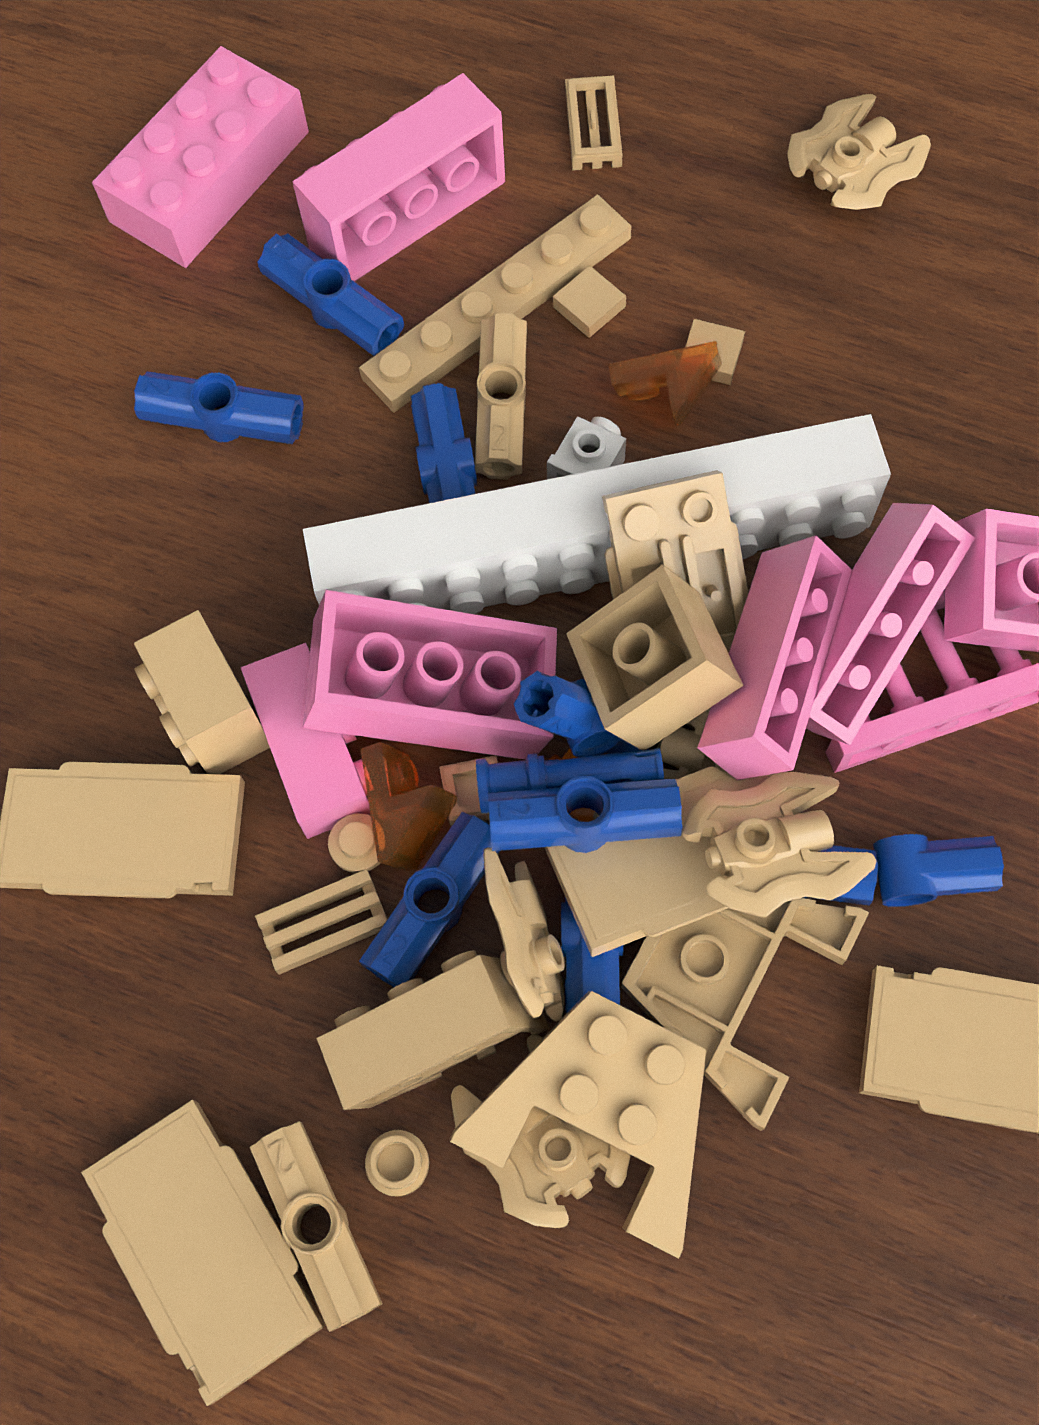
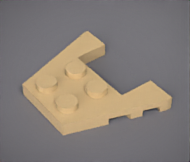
[621,898,869,1131]
[449,991,706,1259]

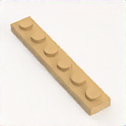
[359,194,631,413]

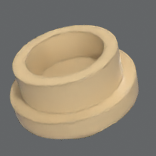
[328,813,388,873]
[365,1130,429,1197]

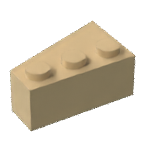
[317,950,550,1110]

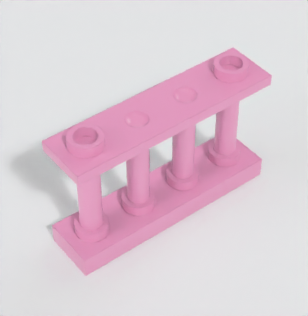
[826,589,1039,773]

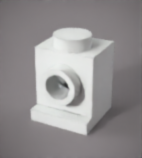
[547,416,626,479]

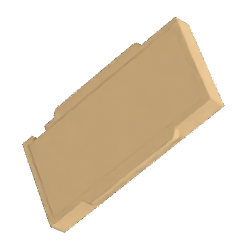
[602,470,748,654]
[0,762,245,899]
[545,766,771,957]
[859,965,1039,1134]
[81,1100,326,1406]

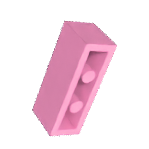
[240,643,377,839]

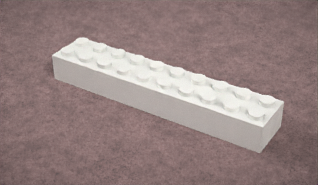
[303,414,891,614]

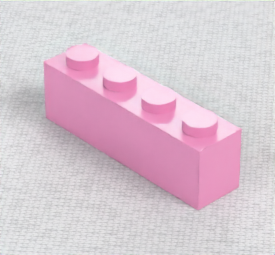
[806,503,975,745]
[697,535,852,780]

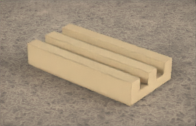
[565,75,622,170]
[255,869,388,975]

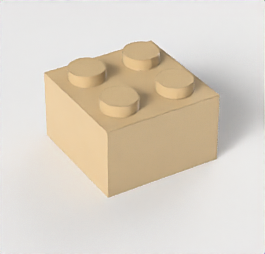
[566,565,743,750]
[134,610,270,775]

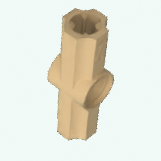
[475,313,527,480]
[250,1122,383,1332]

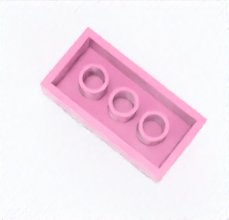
[92,46,309,268]
[292,73,505,281]
[944,509,1039,652]
[303,590,557,760]

